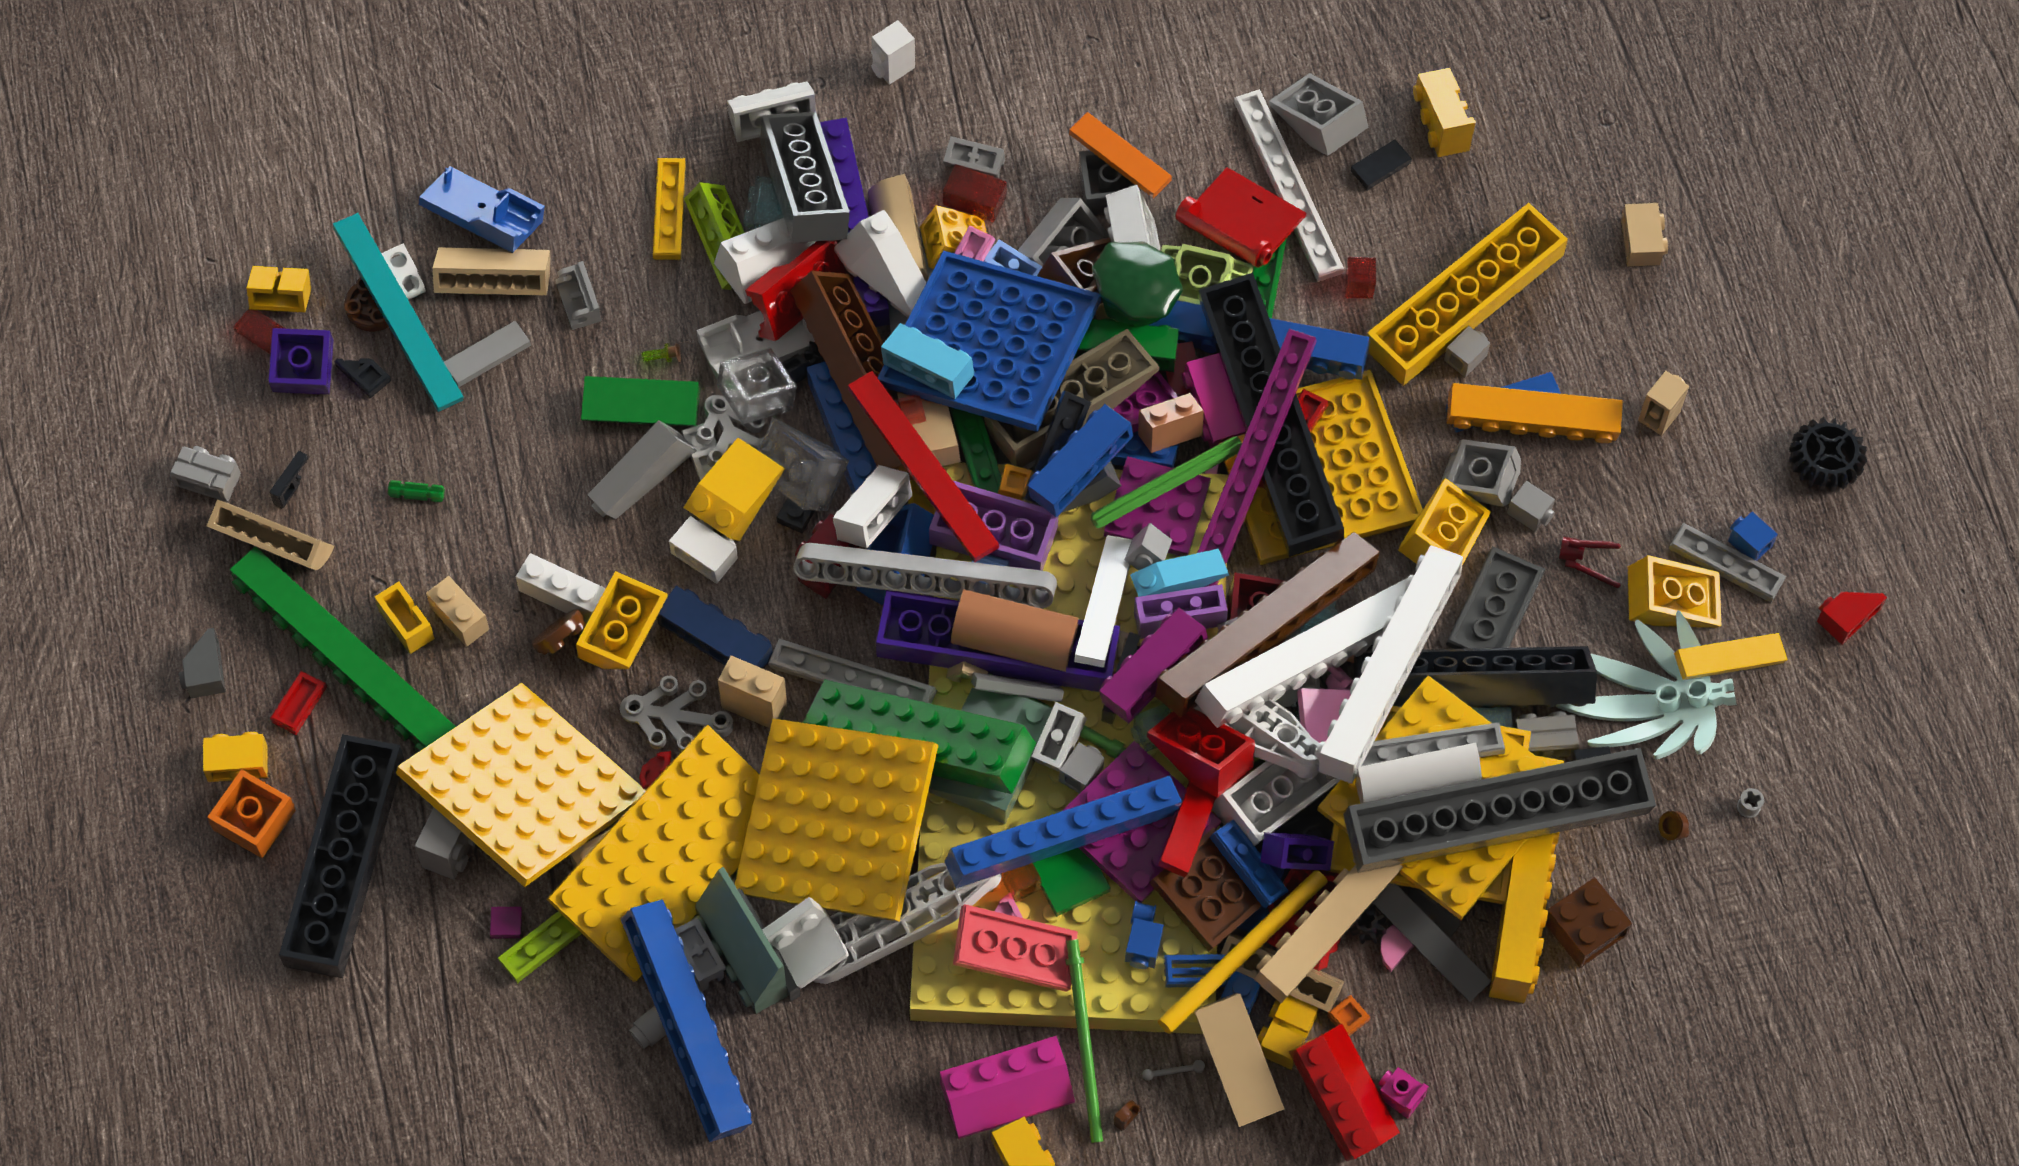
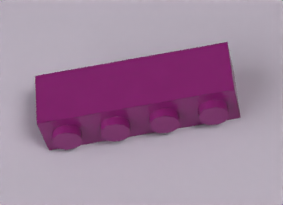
[1099,608,1208,724]

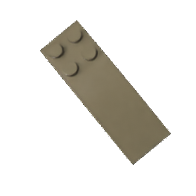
[984,329,1159,467]

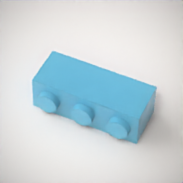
[881,323,974,399]

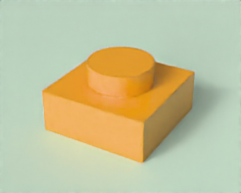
[998,464,1032,501]

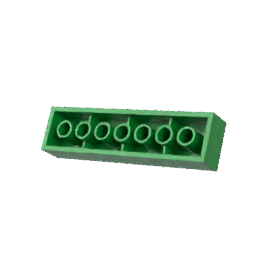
[803,679,1036,794]

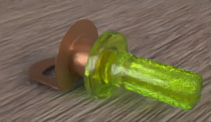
[642,340,694,363]

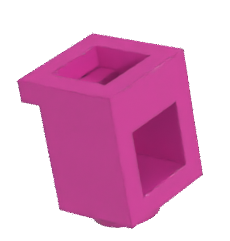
[1378,1067,1429,1119]

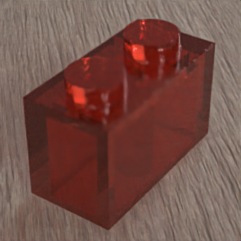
[943,164,1007,222]

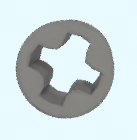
[1737,788,1764,818]

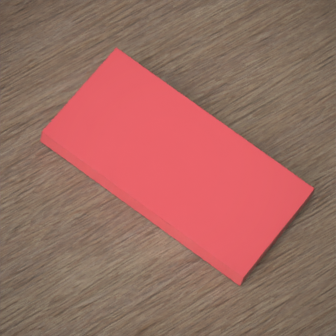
[953,904,1078,992]

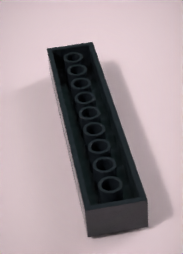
[1199,273,1344,557]

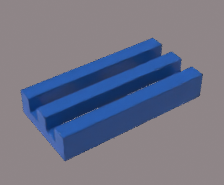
[1163,954,1227,988]

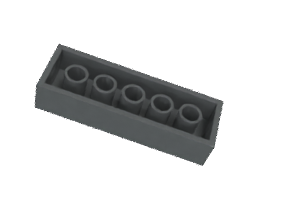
[760,112,849,243]

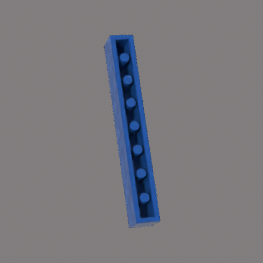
[1149,301,1369,380]
[944,776,1182,888]
[621,899,752,1143]

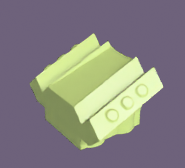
[1161,244,1254,305]

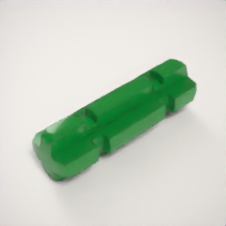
[388,480,445,502]

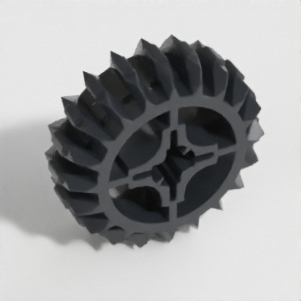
[1789,417,1867,492]

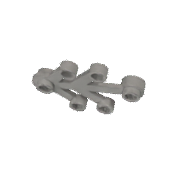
[695,395,776,467]
[620,676,733,752]

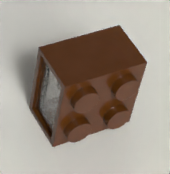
[1546,877,1632,968]

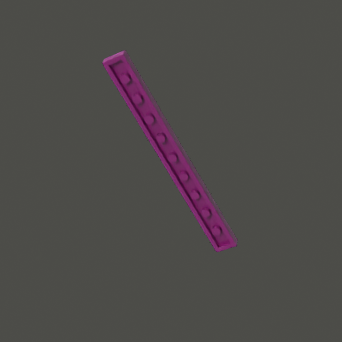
[1197,329,1317,587]

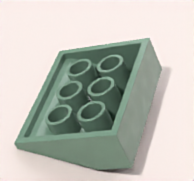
[928,687,1052,824]
[694,867,788,1014]

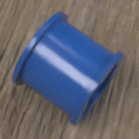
[1130,900,1157,924]

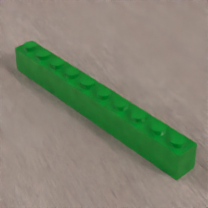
[230,546,456,753]

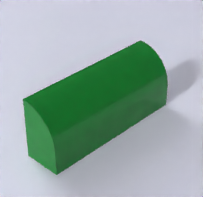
[581,376,700,426]

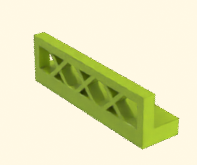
[684,182,745,290]

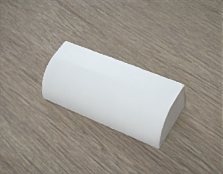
[1356,743,1482,804]

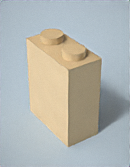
[718,656,787,728]

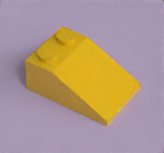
[683,438,785,541]
[1398,478,1491,565]
[1628,555,1721,628]

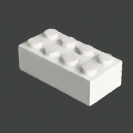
[1212,761,1340,846]

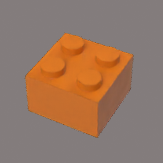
[207,769,296,858]

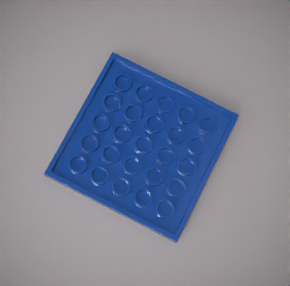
[878,250,1101,432]

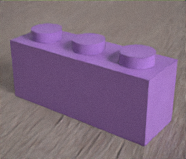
[1134,584,1228,639]

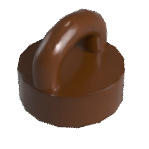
[1658,811,1689,840]

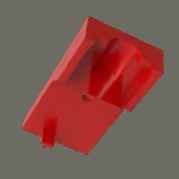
[745,240,846,342]

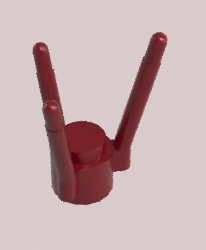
[1559,536,1621,588]

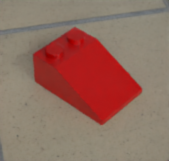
[1147,708,1255,798]

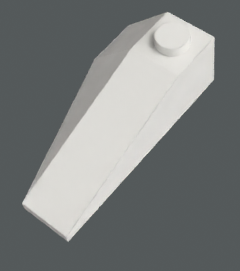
[834,210,926,318]

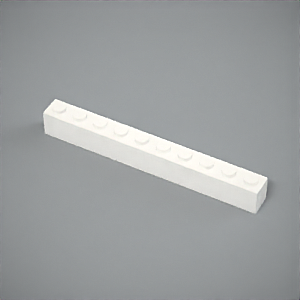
[1316,545,1463,784]
[1195,578,1408,728]

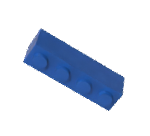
[1027,404,1133,518]

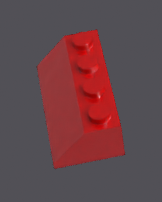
[1289,1023,1400,1161]

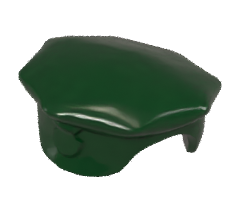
[1092,241,1183,326]

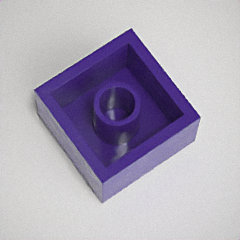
[269,328,334,395]

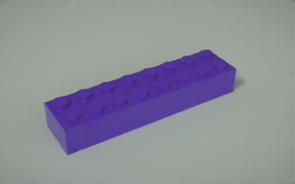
[876,590,1120,692]

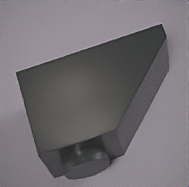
[179,628,226,698]

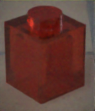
[1345,257,1376,299]

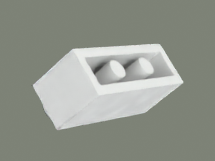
[833,465,912,548]
[516,553,606,623]

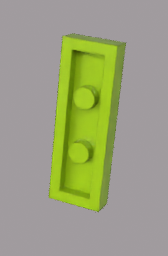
[498,911,582,984]

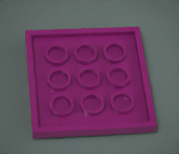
[1062,741,1222,903]

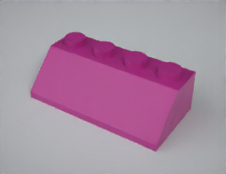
[940,1036,1075,1139]

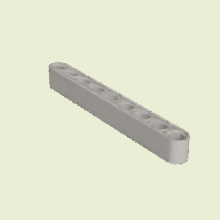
[793,543,1057,609]

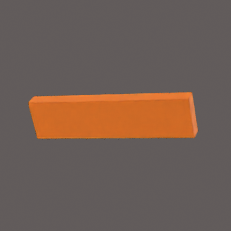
[1069,112,1172,199]

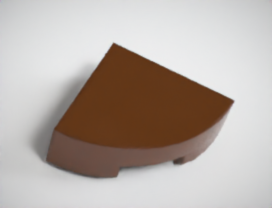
[1114,1100,1141,1131]

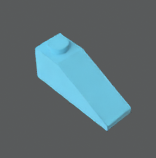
[1130,549,1229,597]

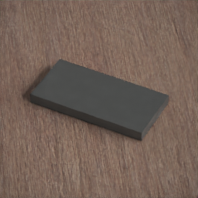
[1446,546,1545,649]

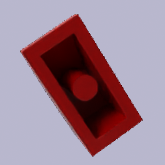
[1817,592,1887,645]

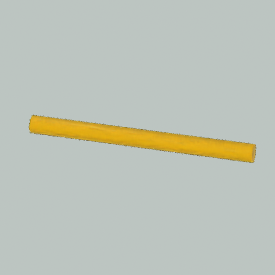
[1158,870,1327,1034]

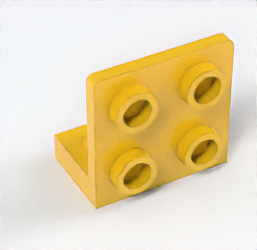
[920,205,991,269]

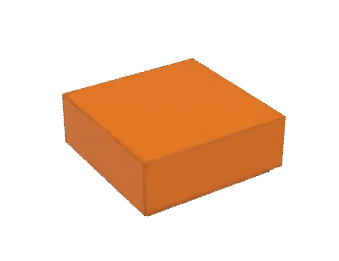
[1327,995,1370,1036]

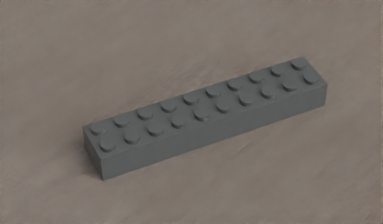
[1343,748,1656,873]

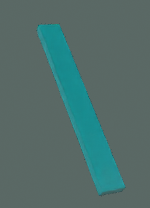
[333,213,464,412]

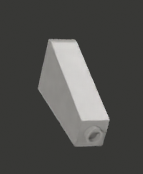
[587,420,697,519]

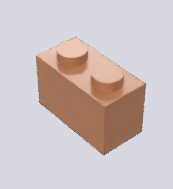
[1138,393,1204,453]

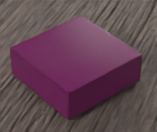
[490,907,522,939]

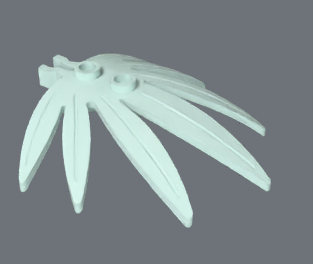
[1556,610,1737,759]

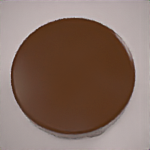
[344,277,389,332]
[532,609,586,655]

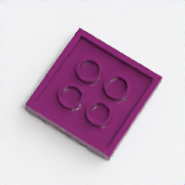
[1104,456,1211,557]

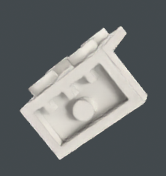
[762,897,849,988]

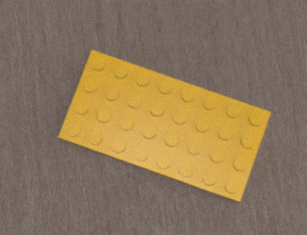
[546,725,760,982]

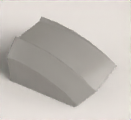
[1441,439,1521,507]

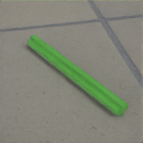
[1091,436,1242,528]

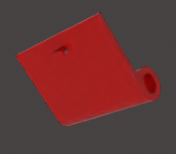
[1175,167,1306,268]

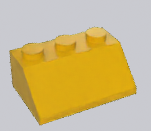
[576,571,668,669]

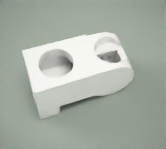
[381,243,426,300]

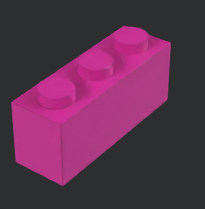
[1182,353,1246,449]

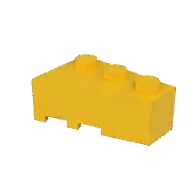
[1413,68,1476,157]

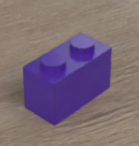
[1260,832,1334,871]

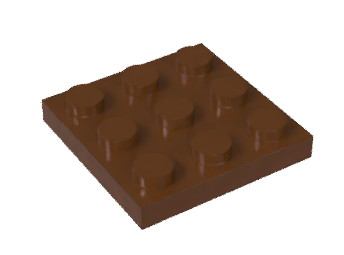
[1149,827,1262,952]

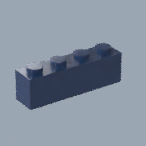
[657,586,773,669]

